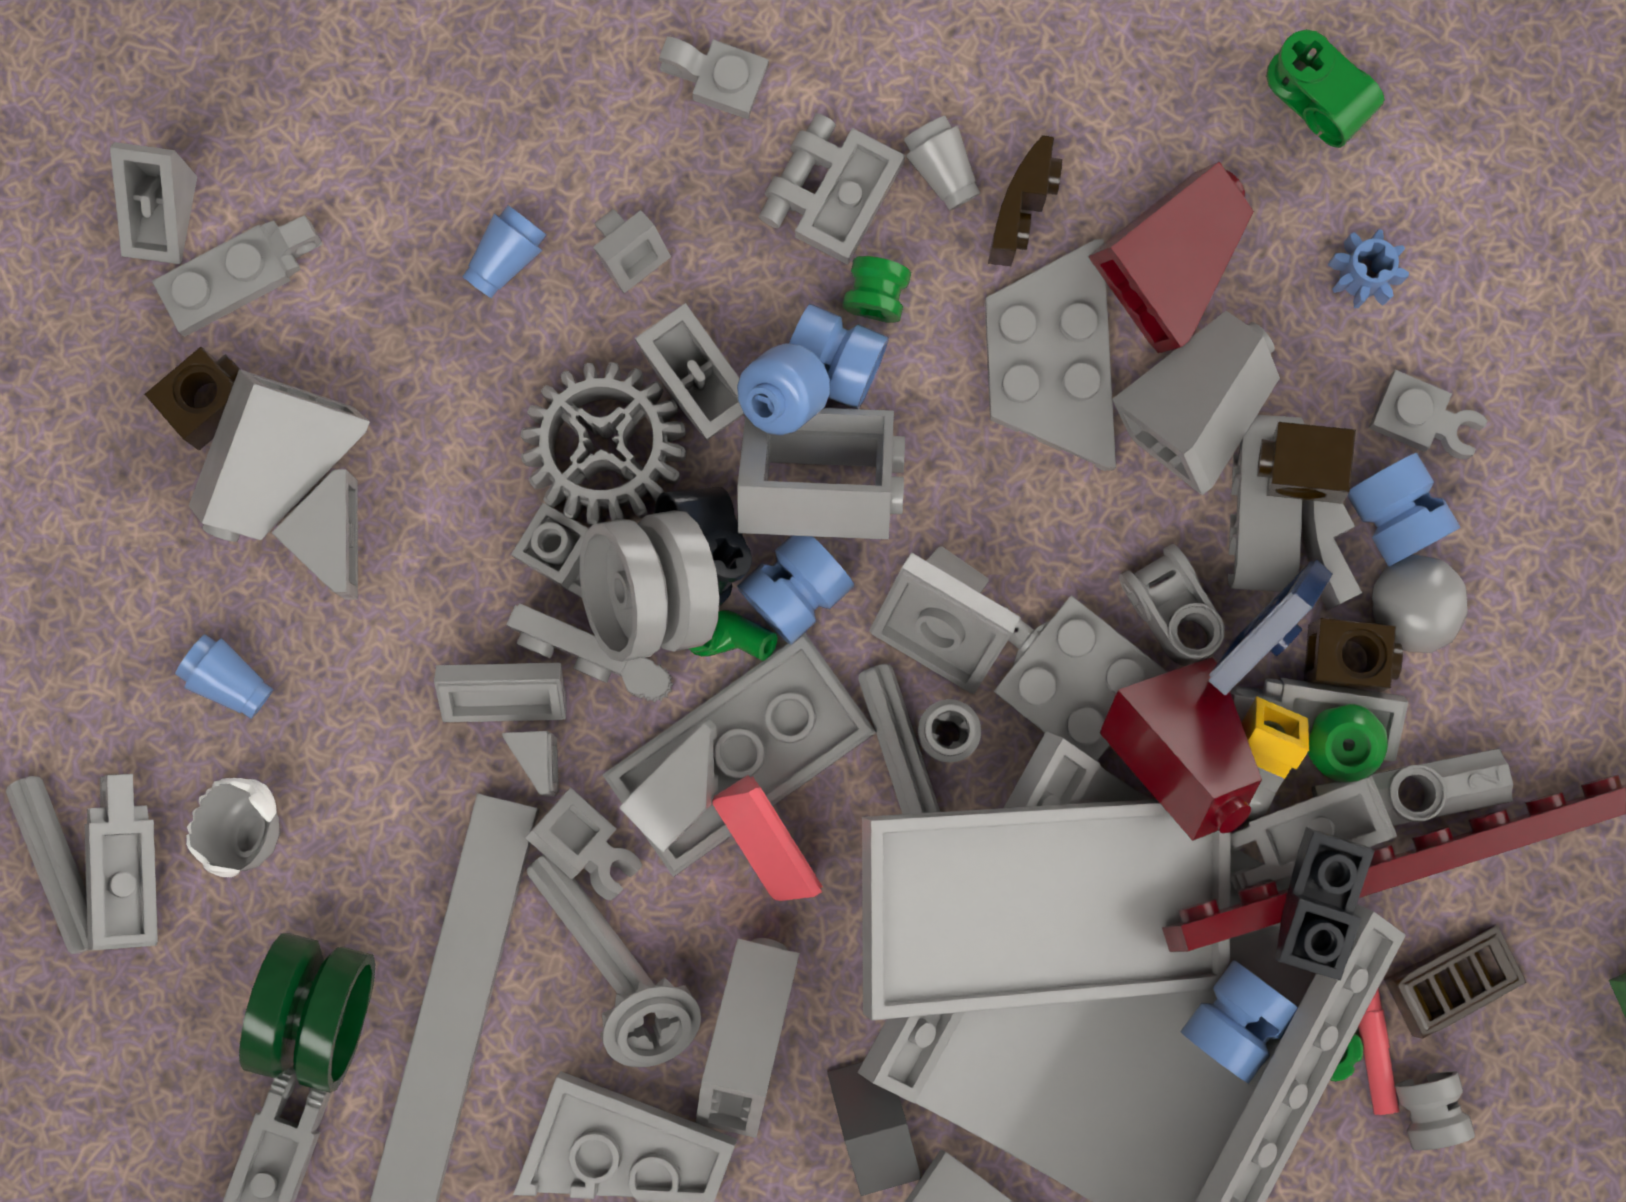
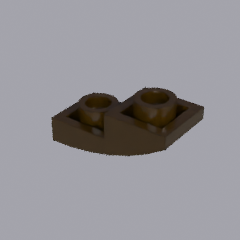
[988,135,1062,267]

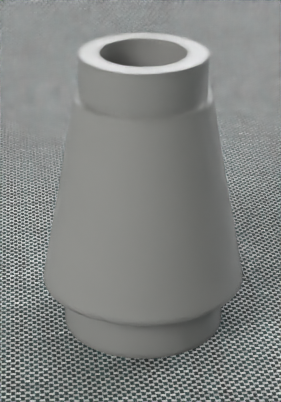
[904,116,981,211]
[918,699,981,762]

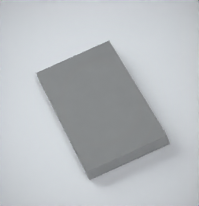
[862,799,1231,1021]

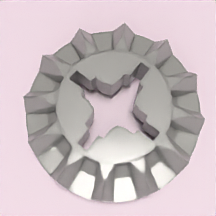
[600,977,701,1067]

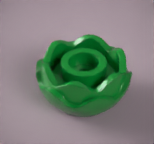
[1308,704,1388,783]

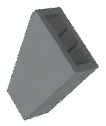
[1112,311,1280,495]
[188,369,370,542]
[695,938,800,1138]

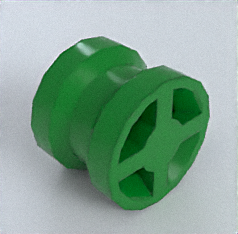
[842,256,912,323]

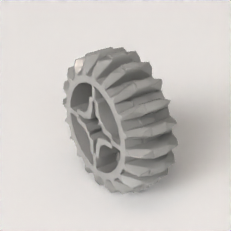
[521,362,686,526]

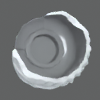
[186,778,281,877]

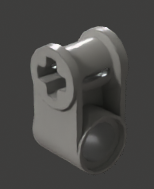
[1119,544,1225,666]

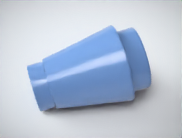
[462,205,547,298]
[175,634,274,719]

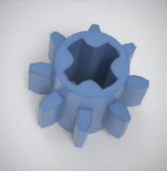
[1328,229,1409,309]

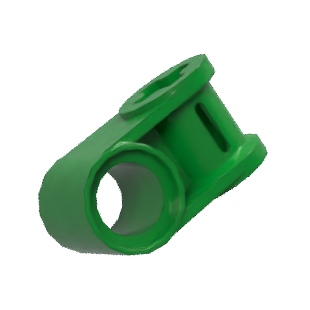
[1266,29,1385,148]

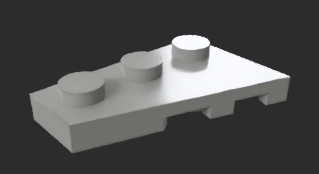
[513,1071,737,1202]

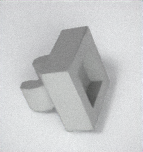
[593,209,671,293]

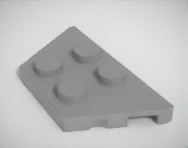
[984,239,1116,471]

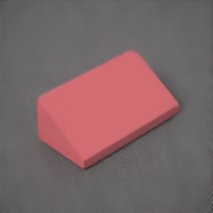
[712,775,823,901]

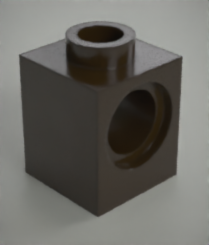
[144,347,240,450]
[1257,422,1356,504]
[1304,618,1403,692]

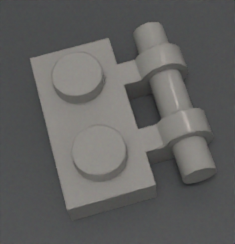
[758,114,905,265]

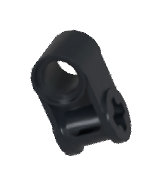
[654,487,752,606]

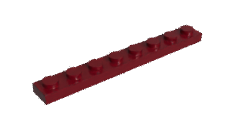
[1162,775,1626,952]

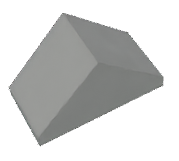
[110,142,197,264]
[635,303,744,440]
[272,469,358,600]

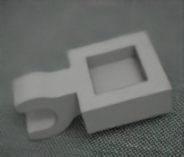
[659,36,769,119]

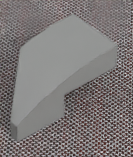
[619,719,719,853]

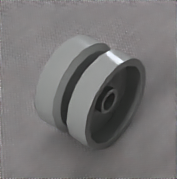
[580,510,719,662]

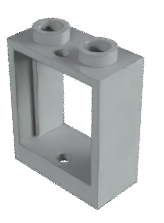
[738,408,905,540]

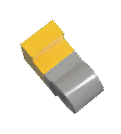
[1241,696,1309,821]

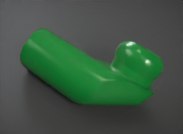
[688,610,778,661]

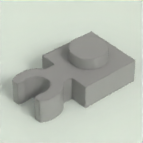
[1368,370,1488,459]
[525,787,642,901]

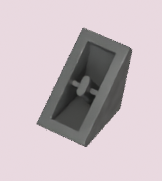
[827,1061,921,1196]

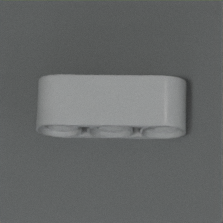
[1227,415,1304,592]

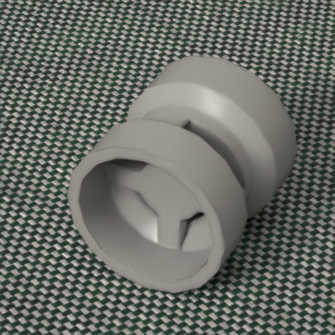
[1395,1071,1475,1150]

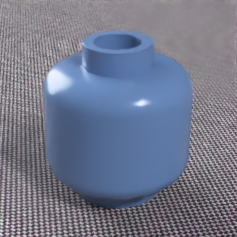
[737,343,830,435]

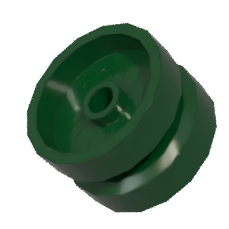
[239,933,376,1093]

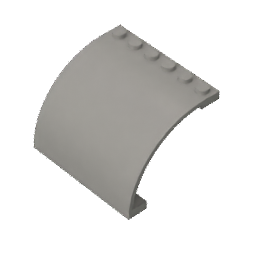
[857,731,1406,1202]

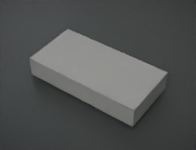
[434,663,567,722]

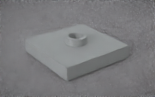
[869,552,1021,694]

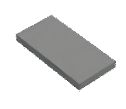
[603,633,876,877]

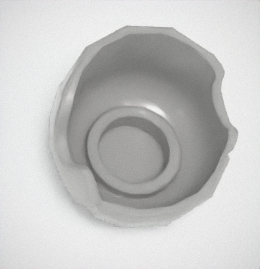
[1371,555,1468,653]

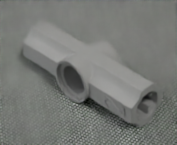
[1311,748,1513,826]

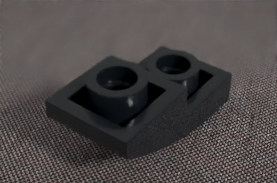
[1275,827,1375,981]

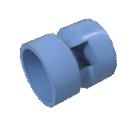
[789,304,889,409]
[1347,453,1461,567]
[737,535,854,645]
[1180,959,1298,1084]

